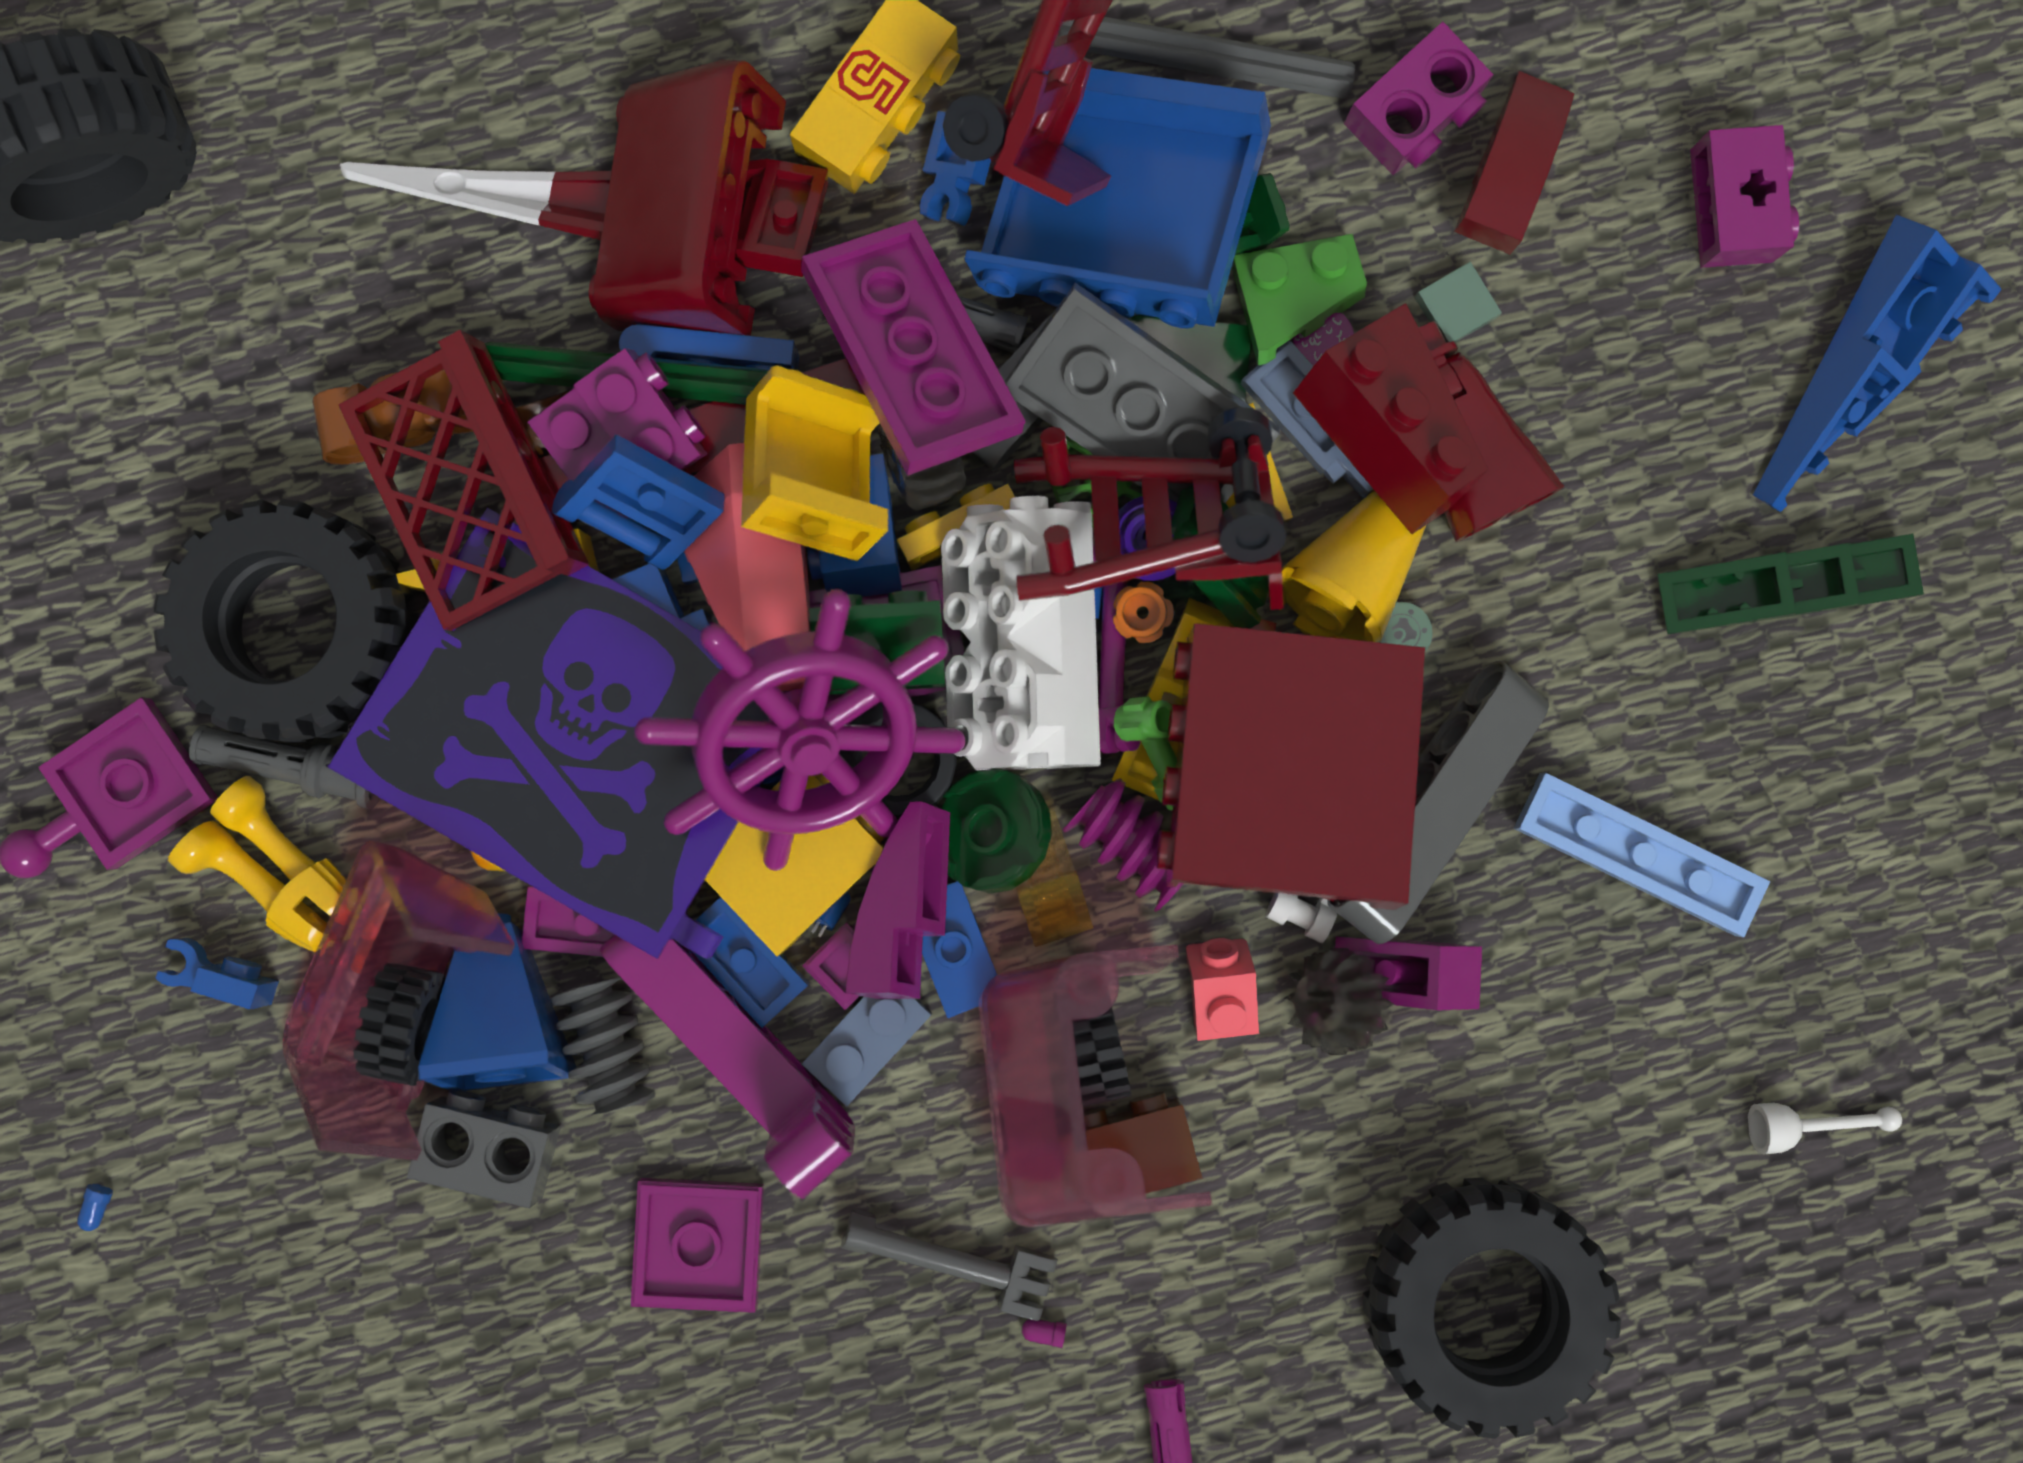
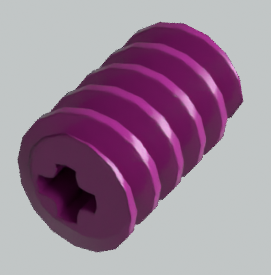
[1062,778,1184,912]

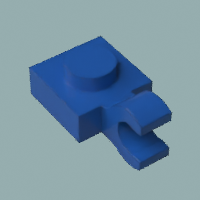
[155,938,279,1010]

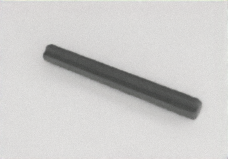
[1057,17,1355,99]

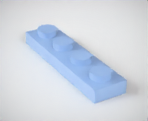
[1513,773,1770,937]

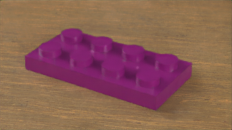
[801,219,1025,476]

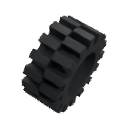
[353,962,446,1086]
[1057,985,1131,1107]

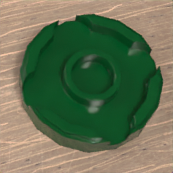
[942,768,1052,894]

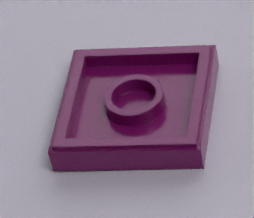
[631,1178,764,1313]

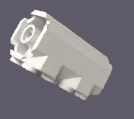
[941,496,1101,770]

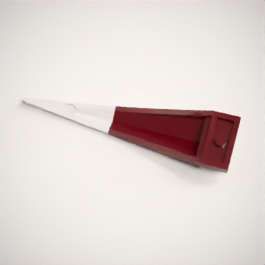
[340,159,828,277]

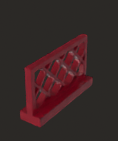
[338,330,590,631]

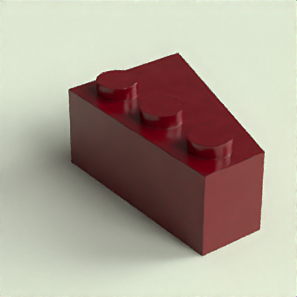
[1293,303,1489,534]

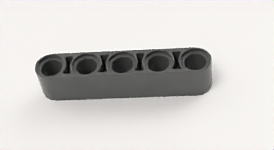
[1327,661,1549,944]

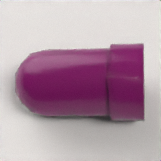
[1021,1319,1067,1349]

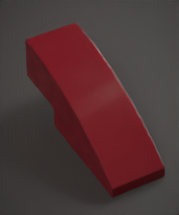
[1454,71,1575,255]

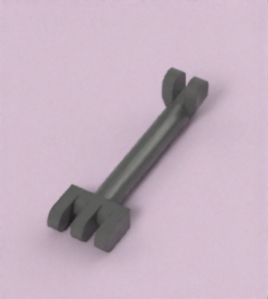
[841,1208,1058,1321]

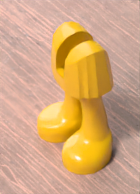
[168,775,363,954]

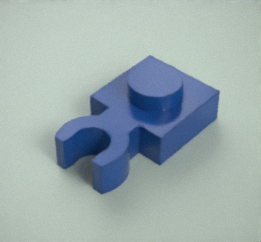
[920,111,991,226]

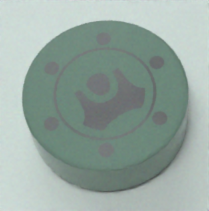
[1381,602,1433,652]

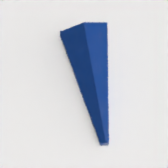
[1753,215,2001,512]

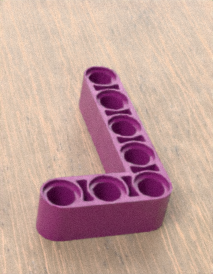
[600,934,855,1199]

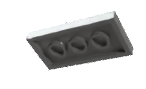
[1004,283,1280,503]

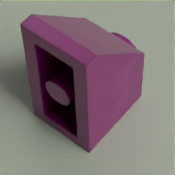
[1333,936,1482,1010]

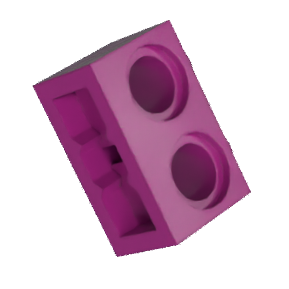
[1344,21,1494,176]

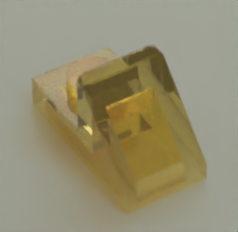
[1016,811,1093,947]

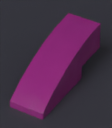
[845,801,950,999]

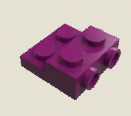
[528,348,707,507]

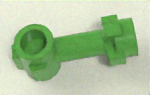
[1114,696,1177,810]

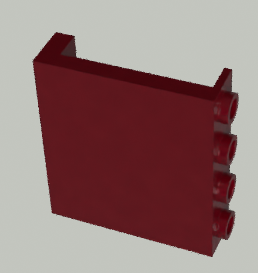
[1156,623,1425,910]

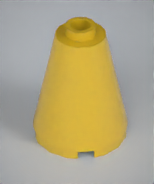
[1279,491,1426,643]

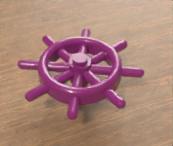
[635,590,965,871]

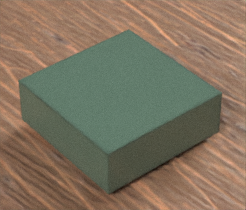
[1414,261,1502,343]

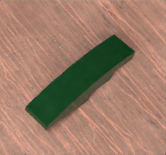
[1658,534,1924,635]

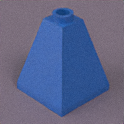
[419,914,576,1091]

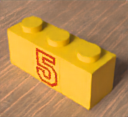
[789,0,960,194]

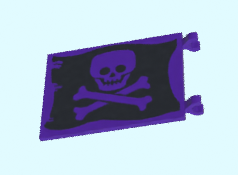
[328,508,769,959]

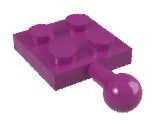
[0,697,218,878]

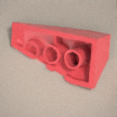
[684,443,811,692]

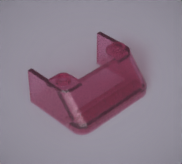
[282,840,515,1161]
[979,944,1212,1228]

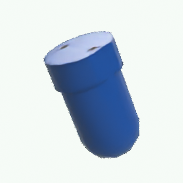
[77,1184,113,1231]

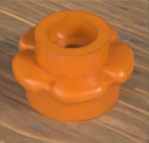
[1113,582,1174,643]

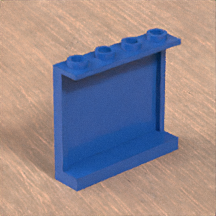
[964,68,1271,328]

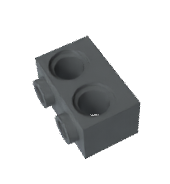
[407,1090,561,1208]

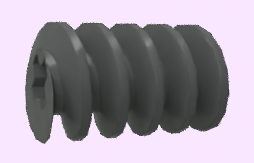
[550,976,656,1115]

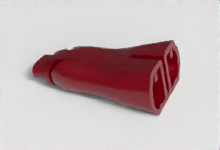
[1419,321,1564,542]

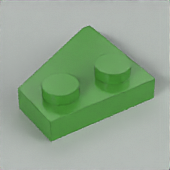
[1232,234,1367,365]

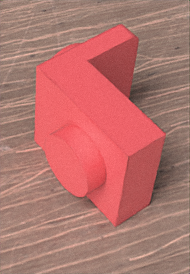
[1186,938,1259,1041]

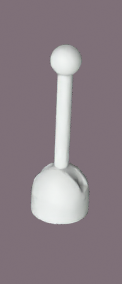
[1748,1103,1902,1154]

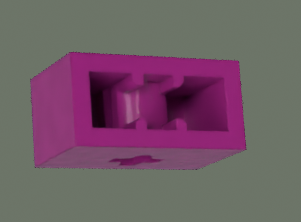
[1690,125,1799,268]

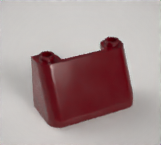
[588,60,786,336]

